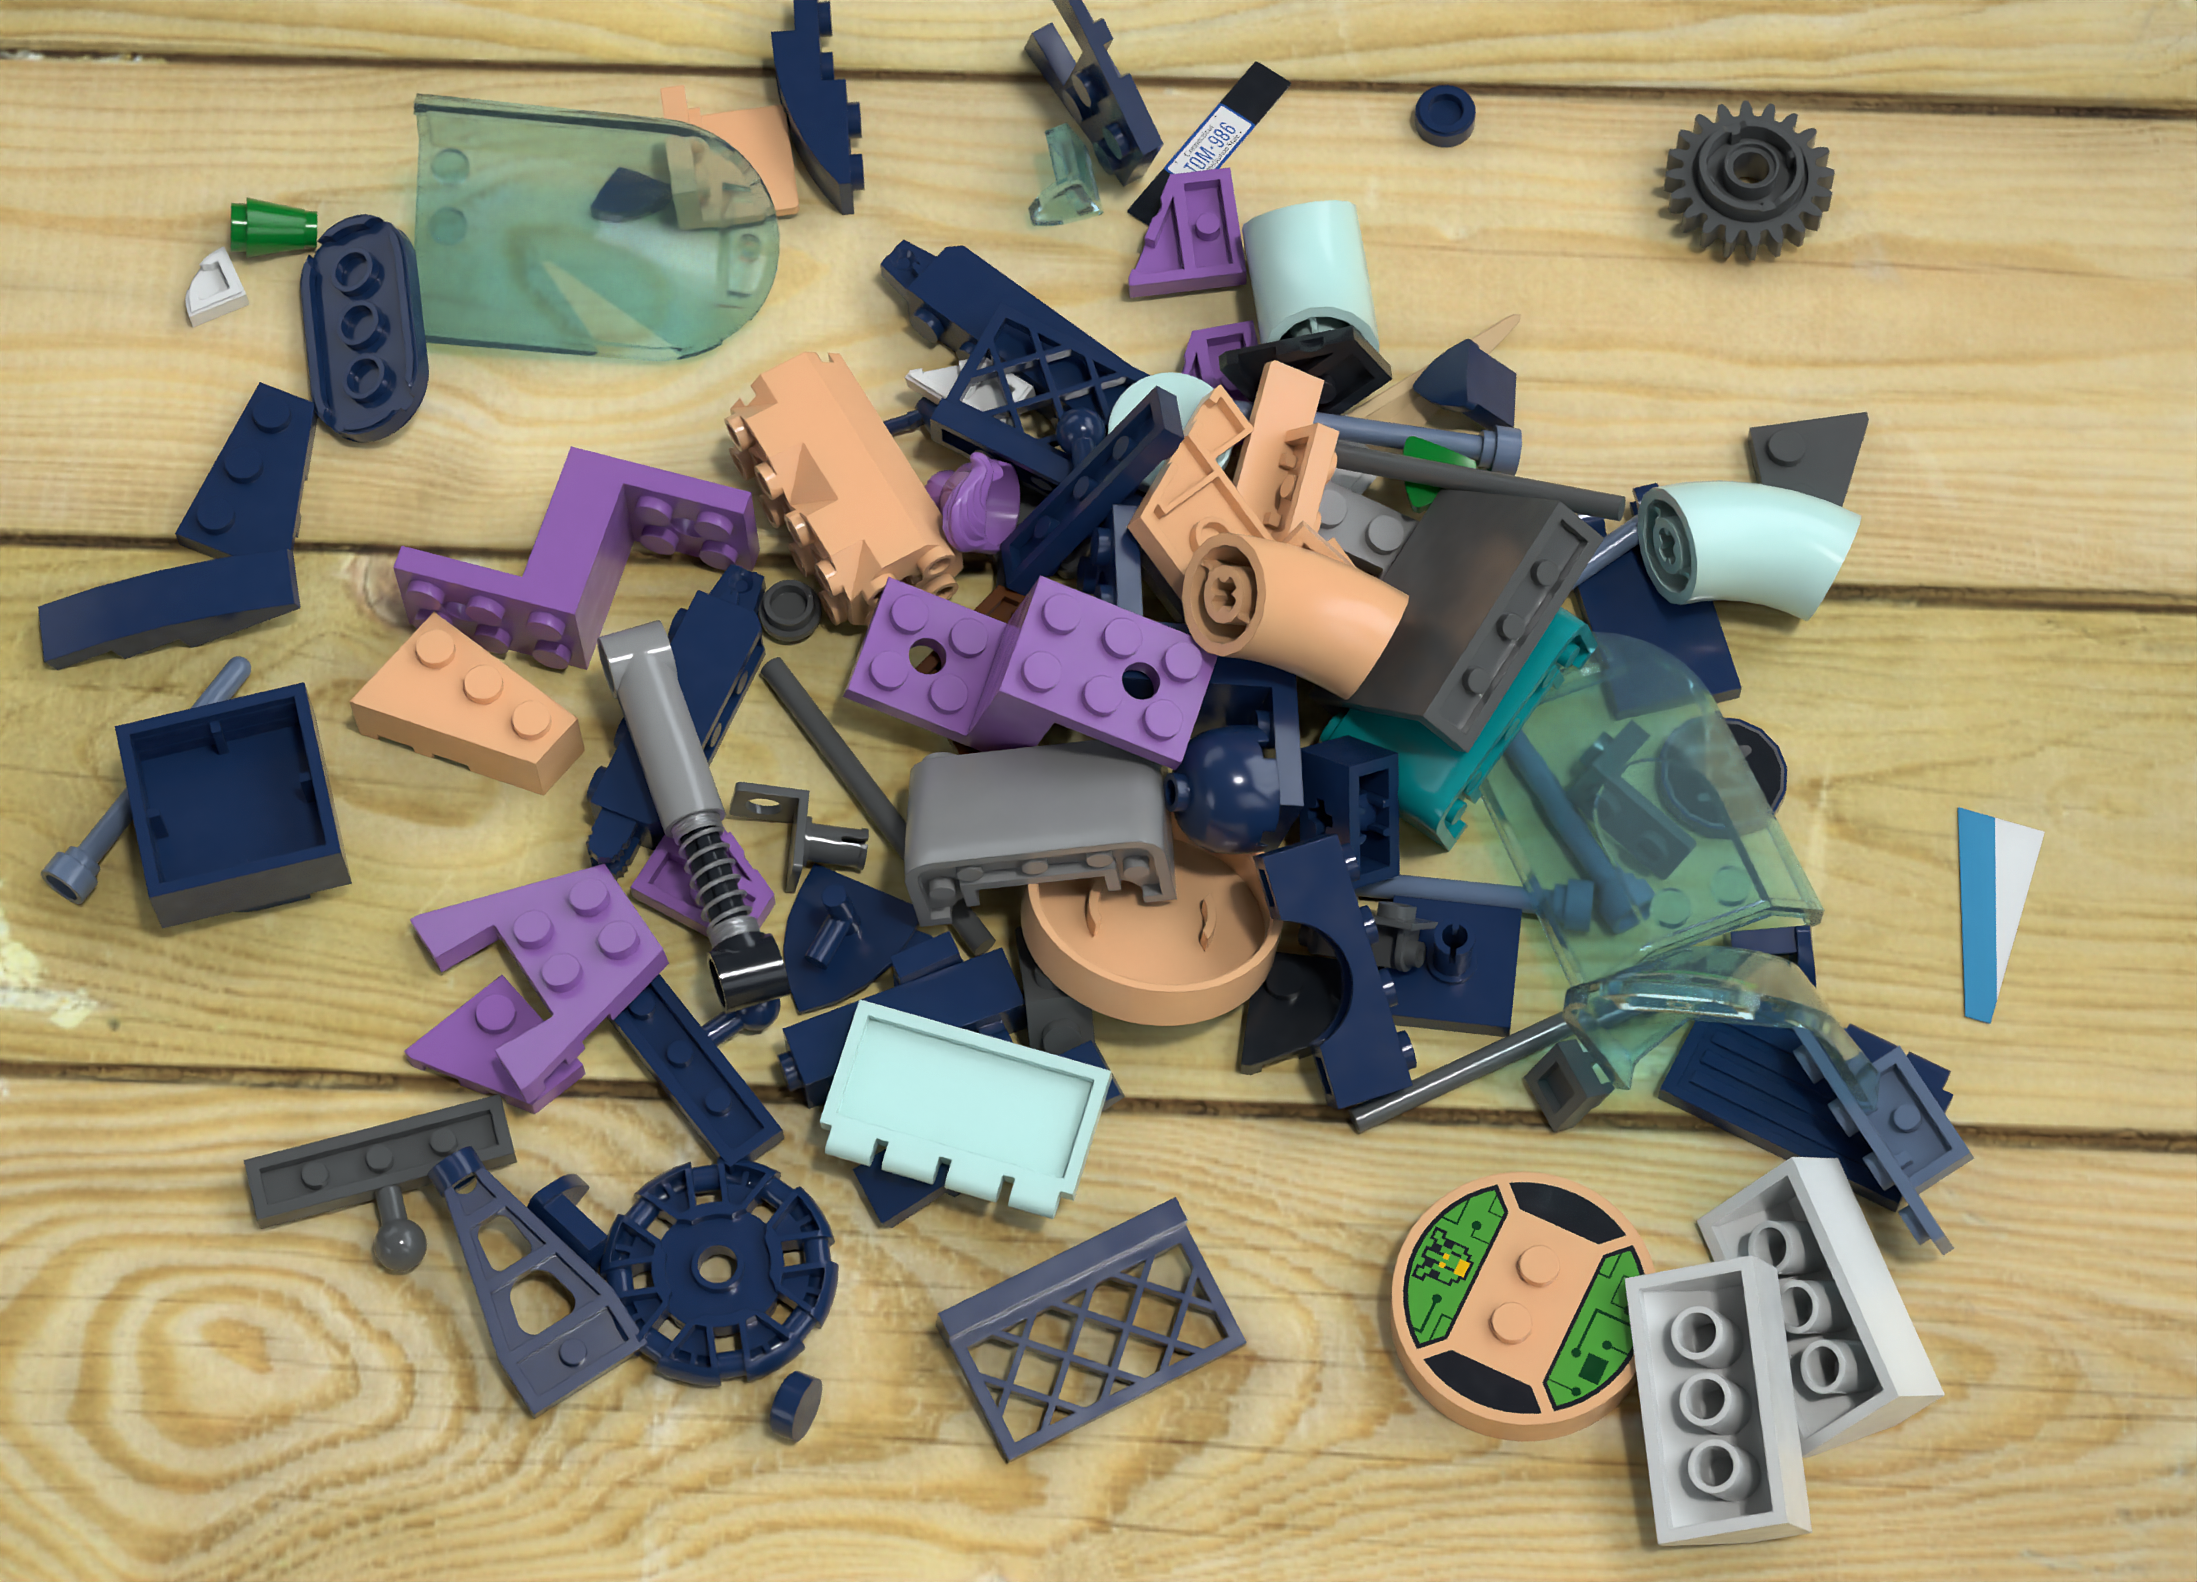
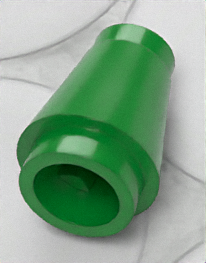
[231,197,317,258]

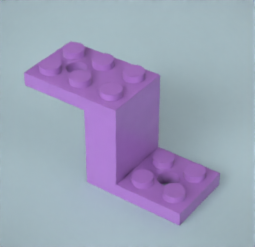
[393,446,760,670]
[843,575,1218,770]

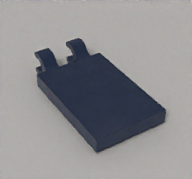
[1573,483,1742,727]

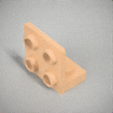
[660,85,800,229]

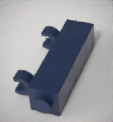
[777,948,1027,1109]

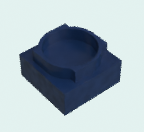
[115,682,352,929]

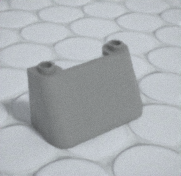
[904,739,1177,927]

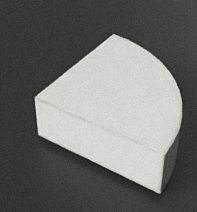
[185,247,250,327]

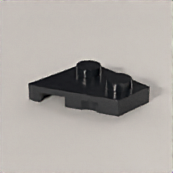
[1219,325,1392,415]
[1241,952,1385,1075]

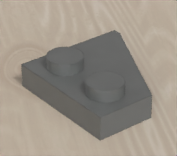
[1747,412,1869,507]

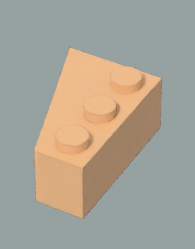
[349,612,585,796]

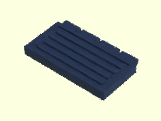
[1658,970,1954,1213]

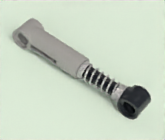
[597,620,790,1014]

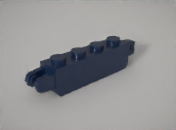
[880,240,1131,437]
[586,564,766,881]

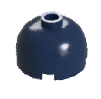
[1163,725,1280,854]

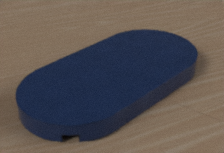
[300,214,429,442]

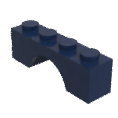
[1252,833,1417,1109]

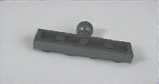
[244,1094,517,1271]

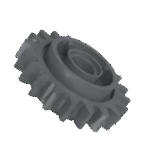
[1664,101,1835,261]

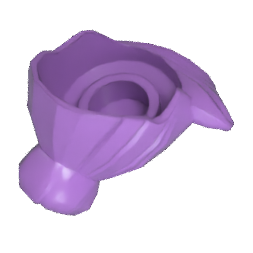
[925,452,1020,555]

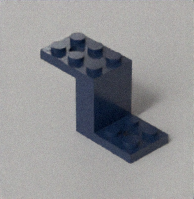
[1076,504,1304,852]

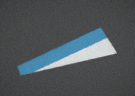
[1958,807,2045,1024]

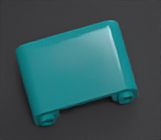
[1319,607,1598,851]

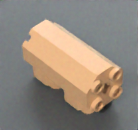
[724,352,963,627]

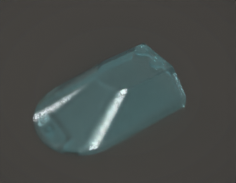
[413,93,780,361]
[1479,632,1825,1012]
[1562,946,1881,1111]

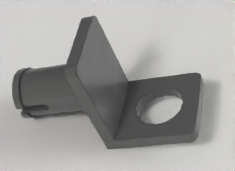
[729,782,869,892]

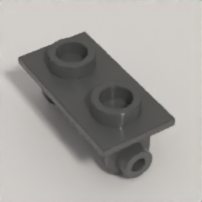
[1298,896,1438,972]

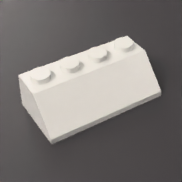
[1697,1157,1945,1458]
[1625,1255,1812,1546]

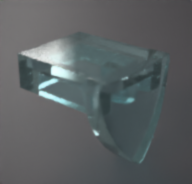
[1028,123,1104,226]

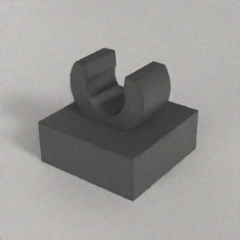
[1524,1039,1615,1132]

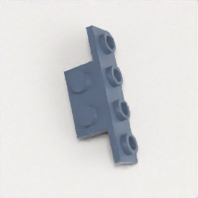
[1792,1021,1974,1255]

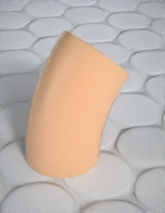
[1182,532,1409,700]

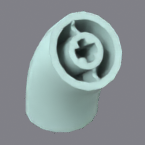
[1242,200,1379,353]
[1637,480,1861,621]

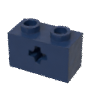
[1299,735,1400,889]

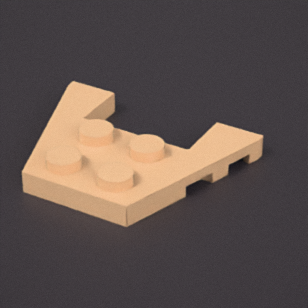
[1127,384,1356,601]

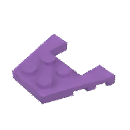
[410,864,669,1104]

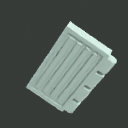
[819,999,1112,1219]

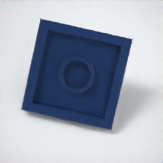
[1386,895,1522,1037]

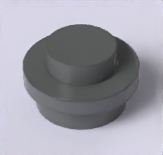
[759,580,822,641]

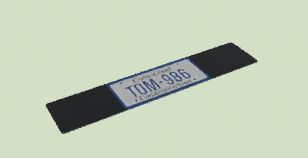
[1127,61,1291,226]

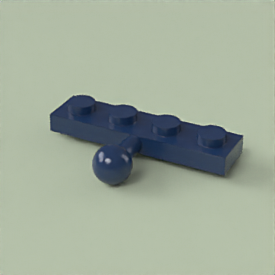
[1000,385,1184,596]
[608,974,784,1175]

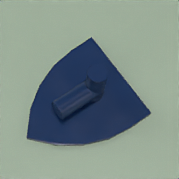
[784,863,919,1015]

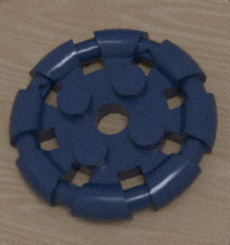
[600,1158,839,1386]

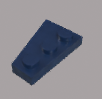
[175,382,318,559]

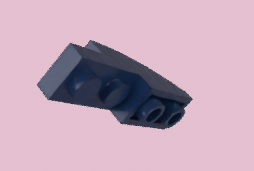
[771,0,865,215]

